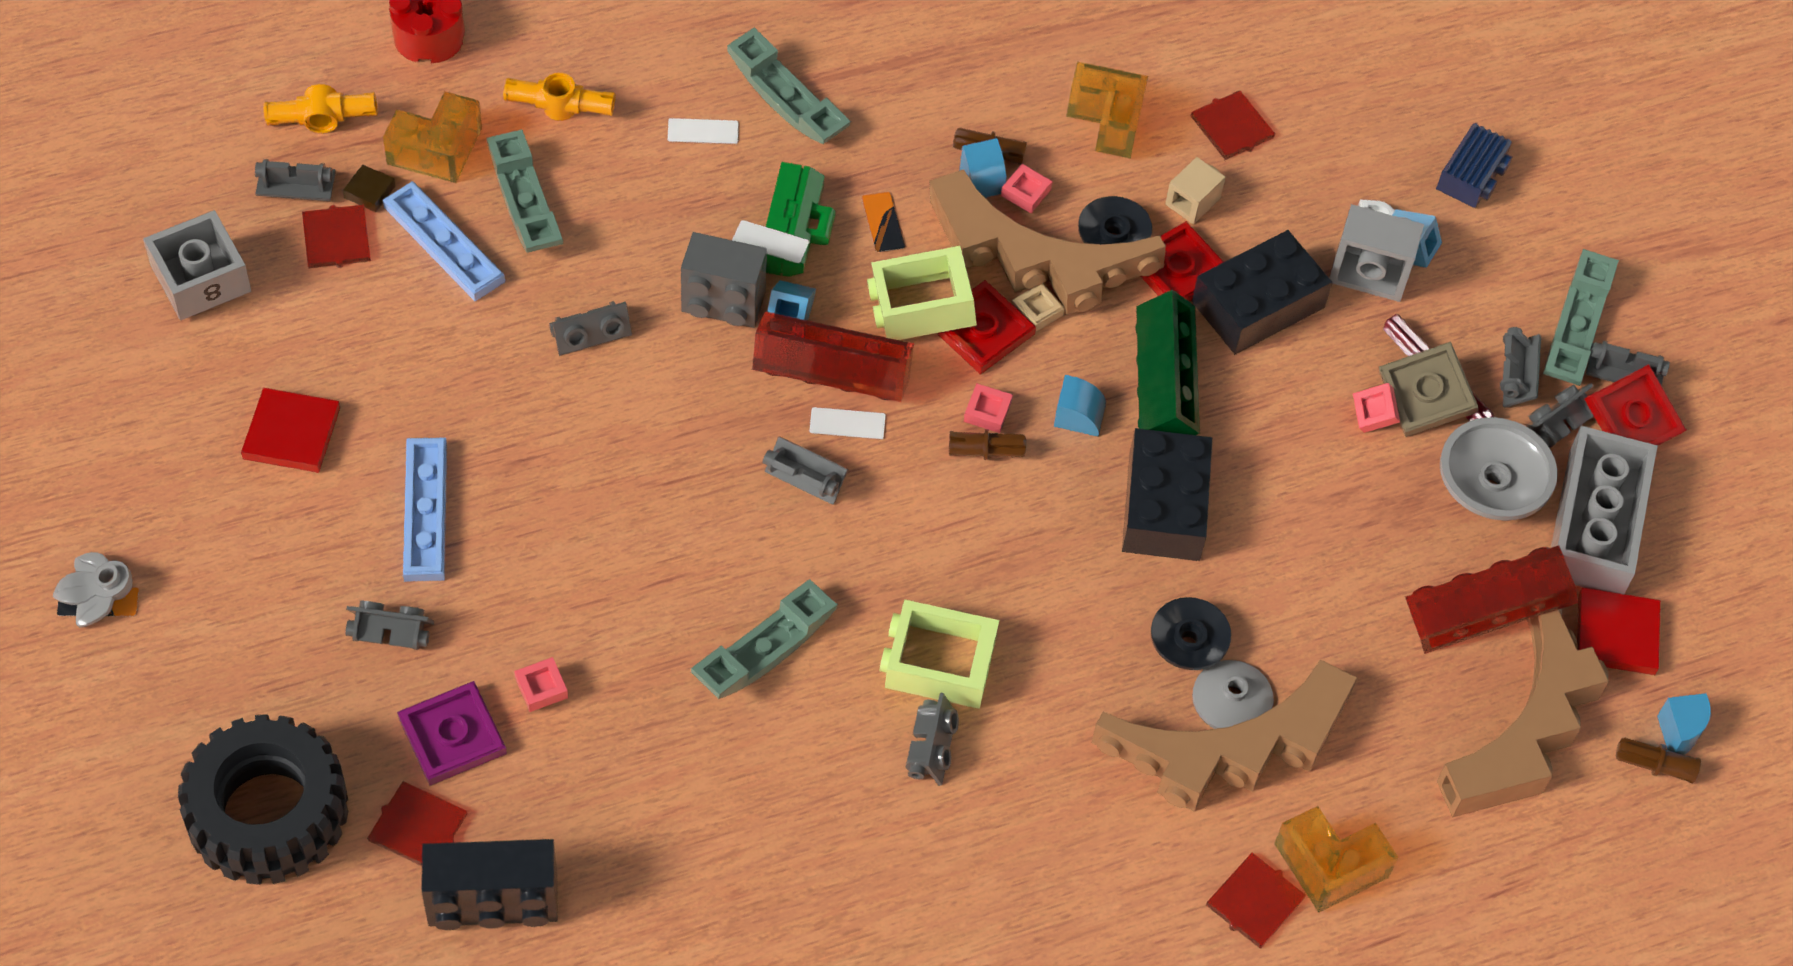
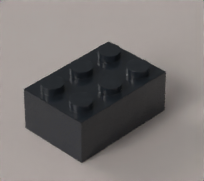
[1191,230,1333,355]
[1122,428,1213,561]
[421,839,558,930]

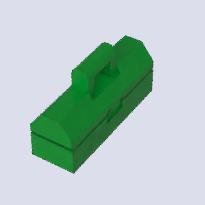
[766,162,836,277]

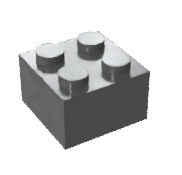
[681,232,767,328]

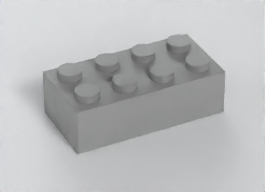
[1545,426,1657,594]

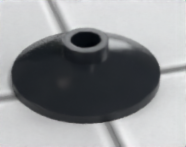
[1078,196,1152,245]
[1151,597,1231,670]

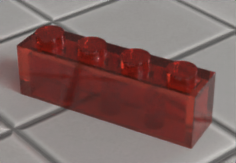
[752,311,914,402]
[1405,545,1578,654]

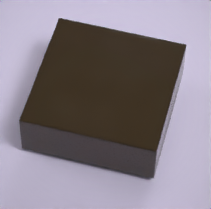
[343,164,396,212]

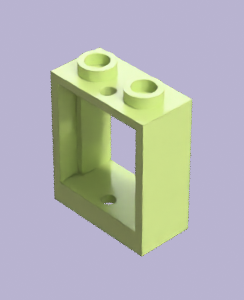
[867,246,977,342]
[880,599,999,709]

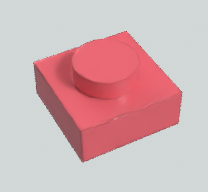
[1001,164,1053,213]
[964,383,1013,433]
[1353,383,1400,433]
[514,657,568,712]

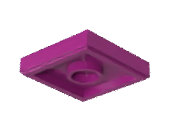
[397,681,507,786]

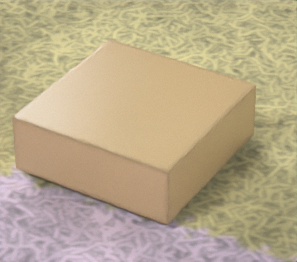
[1012,284,1065,331]

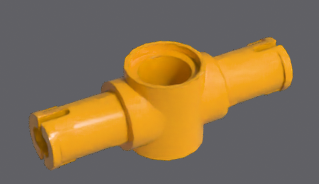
[503,73,616,121]
[263,84,378,134]

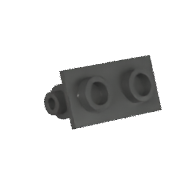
[255,159,336,201]
[549,301,632,356]
[1500,327,1541,408]
[1586,341,1670,386]
[1526,383,1594,448]
[762,436,848,505]
[345,600,434,650]
[905,693,959,786]

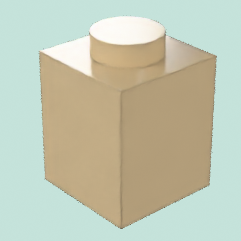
[1165,157,1226,225]

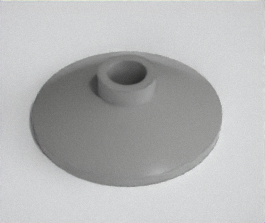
[1192,660,1273,729]

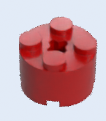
[389,0,465,63]

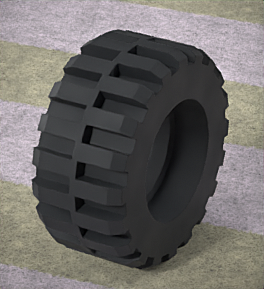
[178,714,348,885]

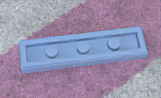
[383,181,505,301]
[403,437,447,582]

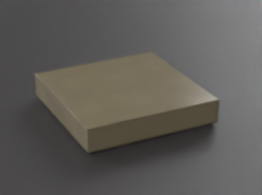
[1379,342,1478,437]

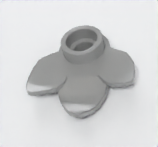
[53,552,132,628]

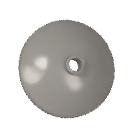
[1440,417,1557,521]

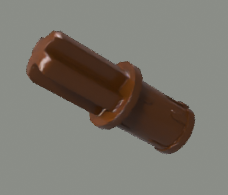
[953,128,1027,165]
[949,429,1026,460]
[1616,738,1701,784]

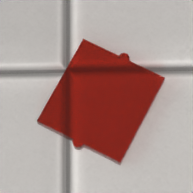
[1191,90,1275,160]
[302,204,371,269]
[367,781,468,866]
[1206,852,1306,949]

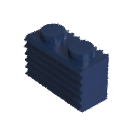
[1436,123,1513,208]

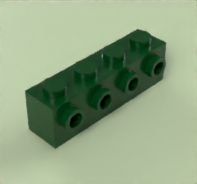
[1135,290,1200,435]

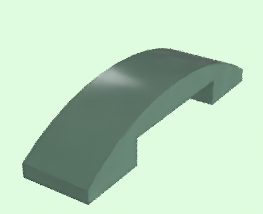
[727,27,851,144]
[487,129,563,253]
[1543,249,1619,386]
[691,579,837,699]

